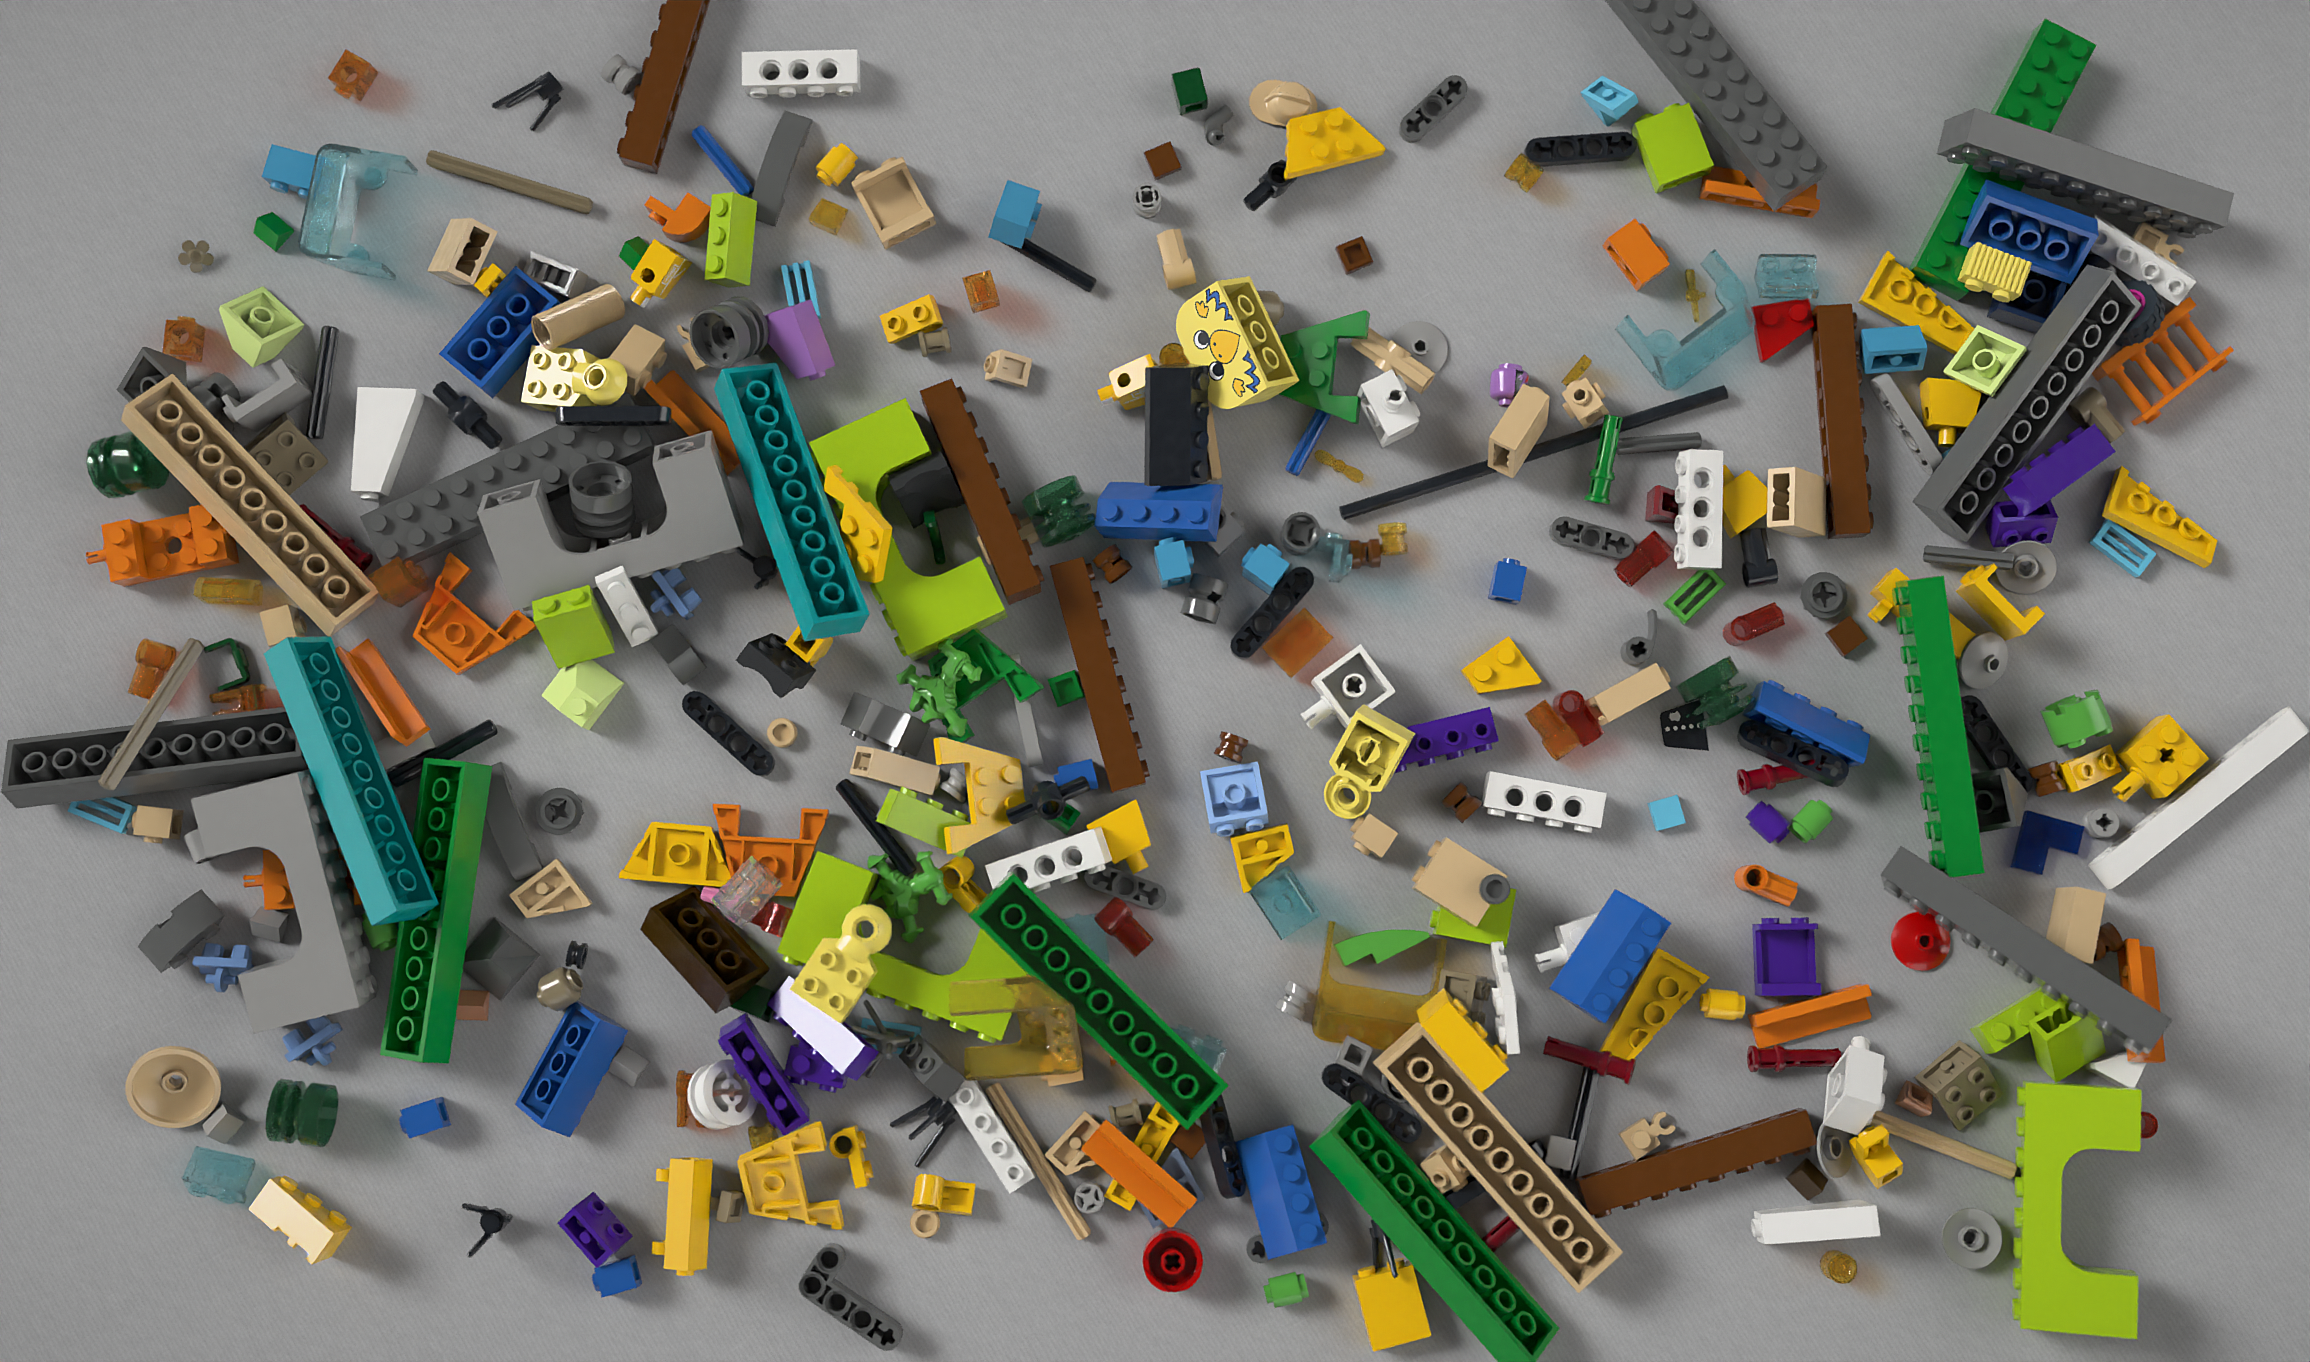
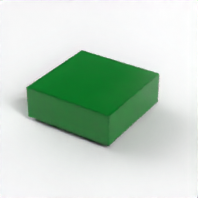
[1047,670,1085,708]

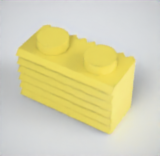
[1958,242,2032,302]

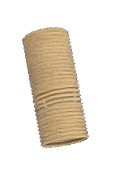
[531,284,625,351]

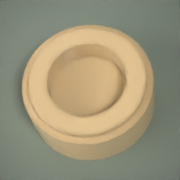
[767,718,798,748]
[910,1209,940,1238]

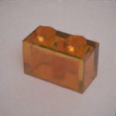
[368,556,430,608]

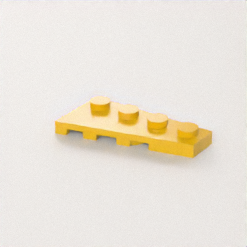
[1858,251,1974,355]
[2102,466,2218,568]
[1599,947,1710,1060]

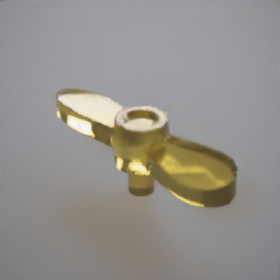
[1685,269,1706,323]
[1314,450,1364,483]

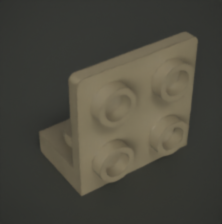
[243,412,328,495]
[1438,969,1491,1028]
[1914,1040,2003,1131]

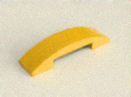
[1104,1101,1179,1211]

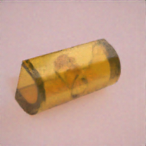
[194,577,263,606]

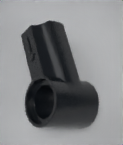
[1739,528,1778,588]

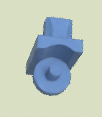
[650,568,703,620]
[192,943,254,993]
[282,1016,343,1066]

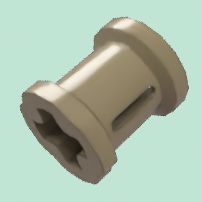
[918,327,952,357]
[1108,1098,1143,1130]

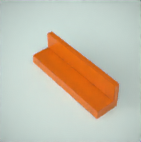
[1699,166,1821,218]
[644,370,740,475]
[335,638,431,747]
[2117,938,2166,1064]
[1748,984,1872,1048]
[1081,1119,1198,1228]

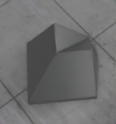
[117,347,188,402]
[1971,767,2028,833]
[463,917,540,1001]

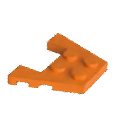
[412,552,537,675]
[713,804,829,897]

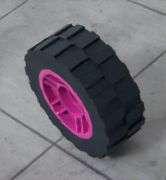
[2114,279,2165,346]

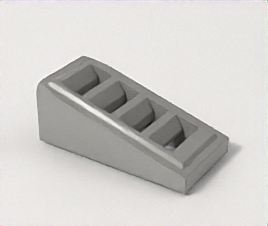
[523,252,588,299]

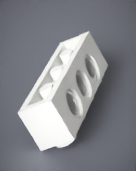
[742,49,861,98]
[2091,214,2196,306]
[1674,449,1723,570]
[1480,771,1607,833]
[985,826,1112,892]
[949,1074,1036,1194]

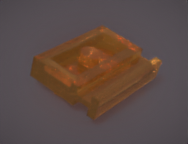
[1262,607,1334,679]

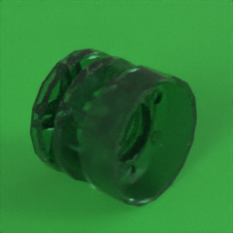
[86,431,169,499]
[1021,475,1096,548]
[1675,655,1756,730]
[265,1079,339,1147]

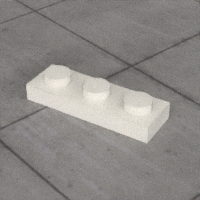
[595,565,659,647]

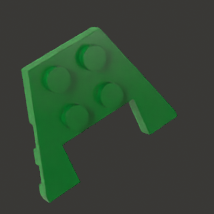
[1278,310,1370,425]
[928,629,1044,743]

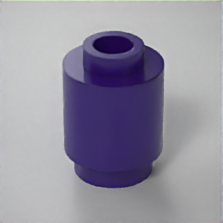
[1745,800,1790,844]

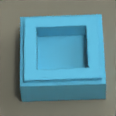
[1647,795,1686,831]

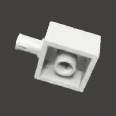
[1357,369,1420,448]
[1300,644,1396,729]
[1535,912,1599,973]
[1823,1036,1887,1135]

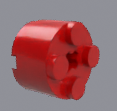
[1143,1227,1203,1292]

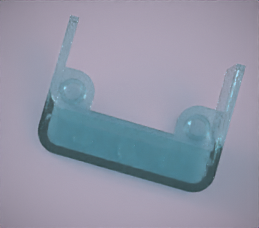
[298,143,418,280]
[1615,249,1755,391]

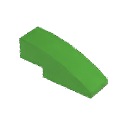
[1333,930,1430,966]

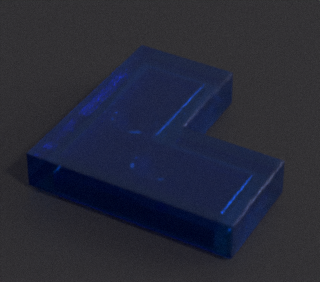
[2011,810,2085,875]

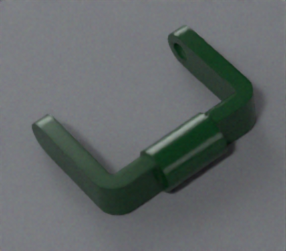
[923,510,946,565]
[203,638,251,692]

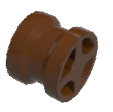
[1214,731,1248,763]

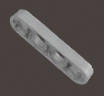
[1870,373,1943,475]
[1009,653,1044,767]

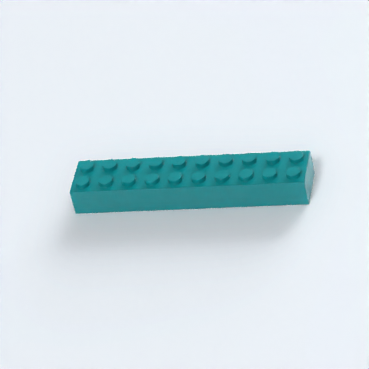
[714,363,870,641]
[264,636,439,926]

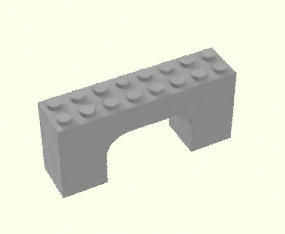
[477,430,744,611]
[191,769,378,1033]

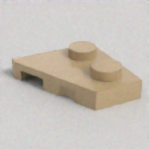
[509,859,593,918]
[1044,1110,1101,1176]

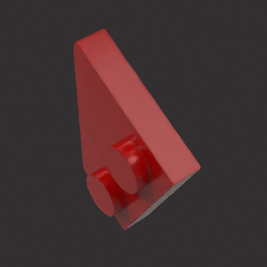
[1750,297,1814,363]

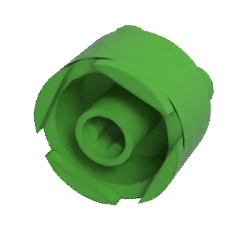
[2040,690,2113,749]

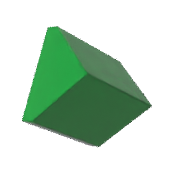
[253,212,295,252]
[619,236,649,271]
[1042,803,1081,835]

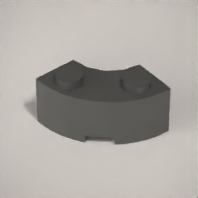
[840,692,931,757]
[138,889,225,973]

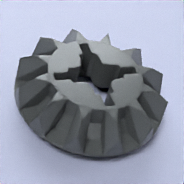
[1799,572,1848,619]
[535,788,584,835]

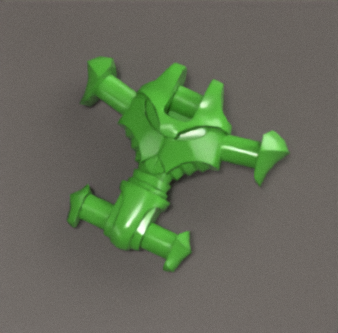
[896,638,982,737]
[867,851,953,943]

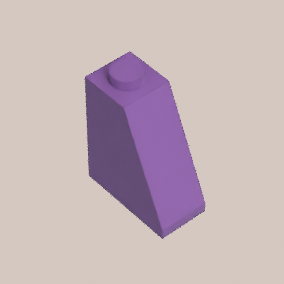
[764,299,836,381]

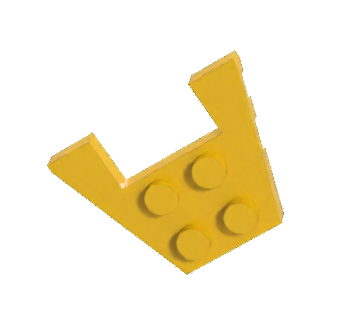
[823,465,892,583]
[933,737,1025,854]
[737,1121,844,1230]

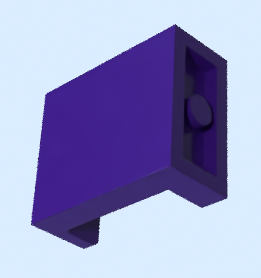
[1752,917,1821,996]

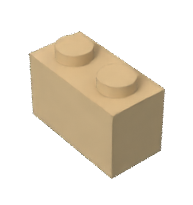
[609,324,667,396]

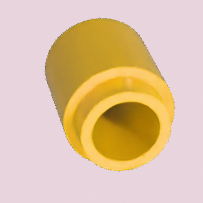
[816,143,858,187]
[1699,988,1745,1021]

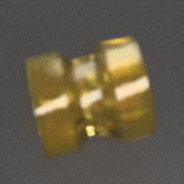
[1504,153,1544,193]
[1159,343,1188,365]
[1377,522,1409,556]
[1820,1250,1857,1284]

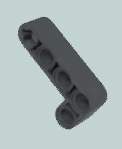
[799,1243,903,1351]

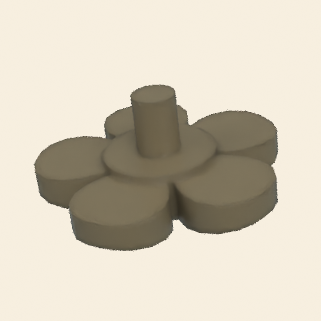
[178,240,214,273]

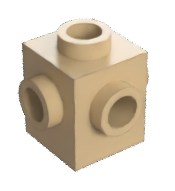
[1561,377,1609,429]
[1419,1144,1471,1194]

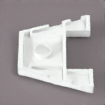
[1491,941,1520,1055]

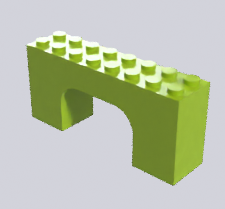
[809,398,1008,661]
[777,851,1029,1044]
[2012,1080,2142,1339]

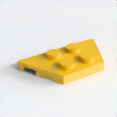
[1284,107,1386,180]
[619,822,733,888]

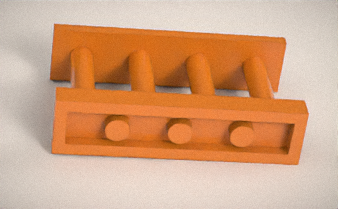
[2092,296,2234,426]

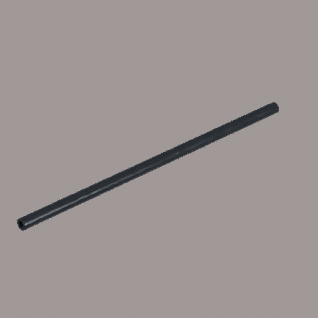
[1339,385,1728,520]

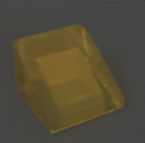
[808,198,849,236]

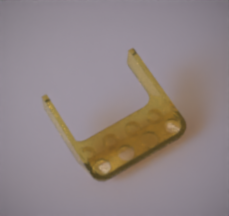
[1312,921,1447,1050]
[949,975,1083,1081]

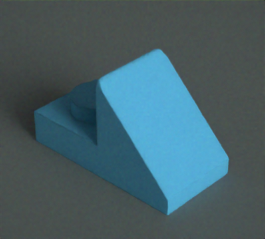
[1580,76,1639,127]

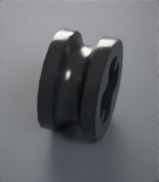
[566,940,588,969]

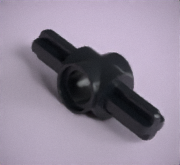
[1243,160,1297,211]
[433,381,503,450]
[1006,776,1090,825]

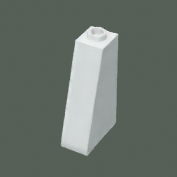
[351,387,424,501]
[1751,1199,1881,1244]

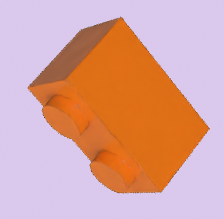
[1603,219,1670,291]

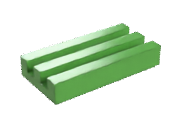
[1663,570,1726,625]

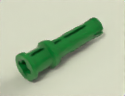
[1584,415,1623,505]

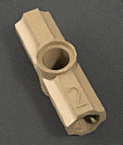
[1350,327,1436,394]

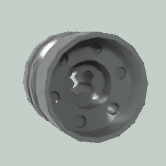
[689,297,769,369]
[569,461,636,539]

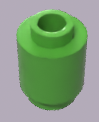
[1789,800,1833,843]
[361,912,398,952]
[1263,1272,1309,1308]

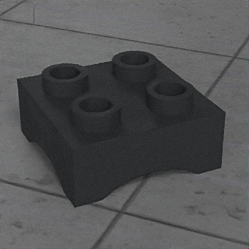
[887,451,965,529]
[735,633,816,698]

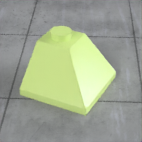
[219,286,304,368]
[1943,325,2027,397]
[541,659,624,730]

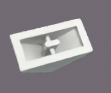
[2084,1050,2146,1088]

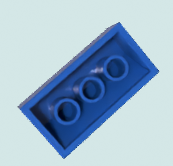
[1960,180,2099,284]
[439,266,561,399]
[1094,482,1223,542]
[1742,680,1870,768]
[1549,889,1671,1024]
[515,1001,628,1137]
[1235,1125,1327,1259]

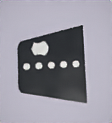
[1660,699,1709,751]

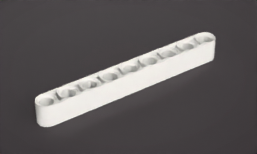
[2088,707,2309,890]

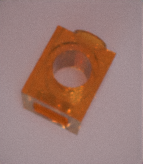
[328,49,379,101]
[962,270,1000,313]
[162,316,206,362]

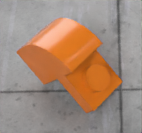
[644,192,711,242]

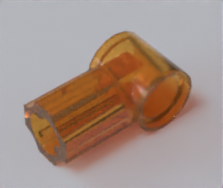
[127,638,176,700]
[1524,699,1581,761]

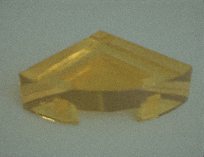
[1561,354,1592,387]

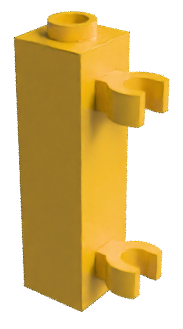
[1867,568,1976,660]
[652,1157,713,1276]

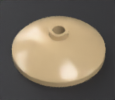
[125,1046,221,1128]

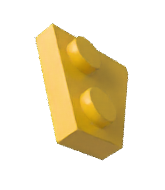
[1461,636,1542,694]
[1230,823,1294,893]

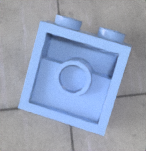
[1200,761,1269,837]

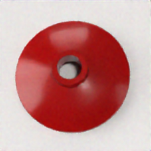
[1891,912,1950,971]

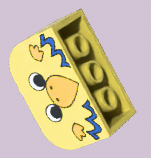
[1176,276,1299,409]

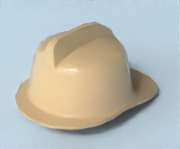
[1249,80,1317,127]

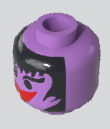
[1489,363,1529,408]

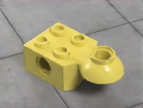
[521,345,627,412]
[1324,704,1415,819]
[789,904,892,1023]

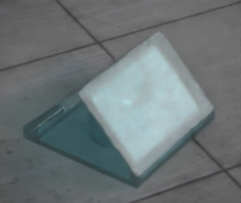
[1249,865,1322,940]

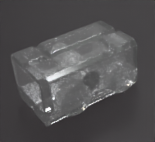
[711,855,783,929]

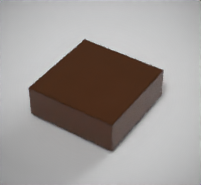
[1144,141,1181,181]
[1335,236,1374,275]
[1825,616,1868,657]
[1169,1122,1206,1159]

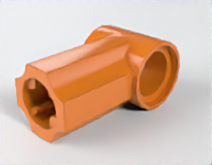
[1734,864,1798,907]

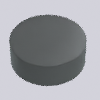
[1479,874,1510,904]

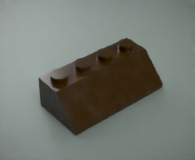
[640,886,770,1014]

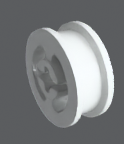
[688,1059,757,1130]

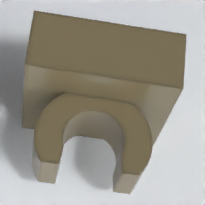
[710,1190,745,1223]

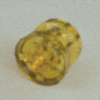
[748,1122,778,1150]

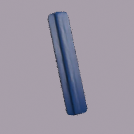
[691,125,754,197]
[1285,409,1331,476]

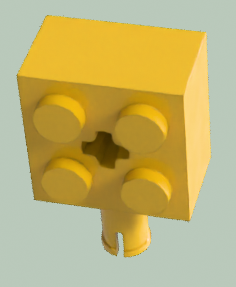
[2111,714,2209,802]

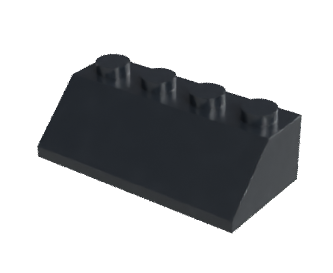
[1144,363,1210,486]

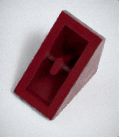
[1645,485,1678,524]

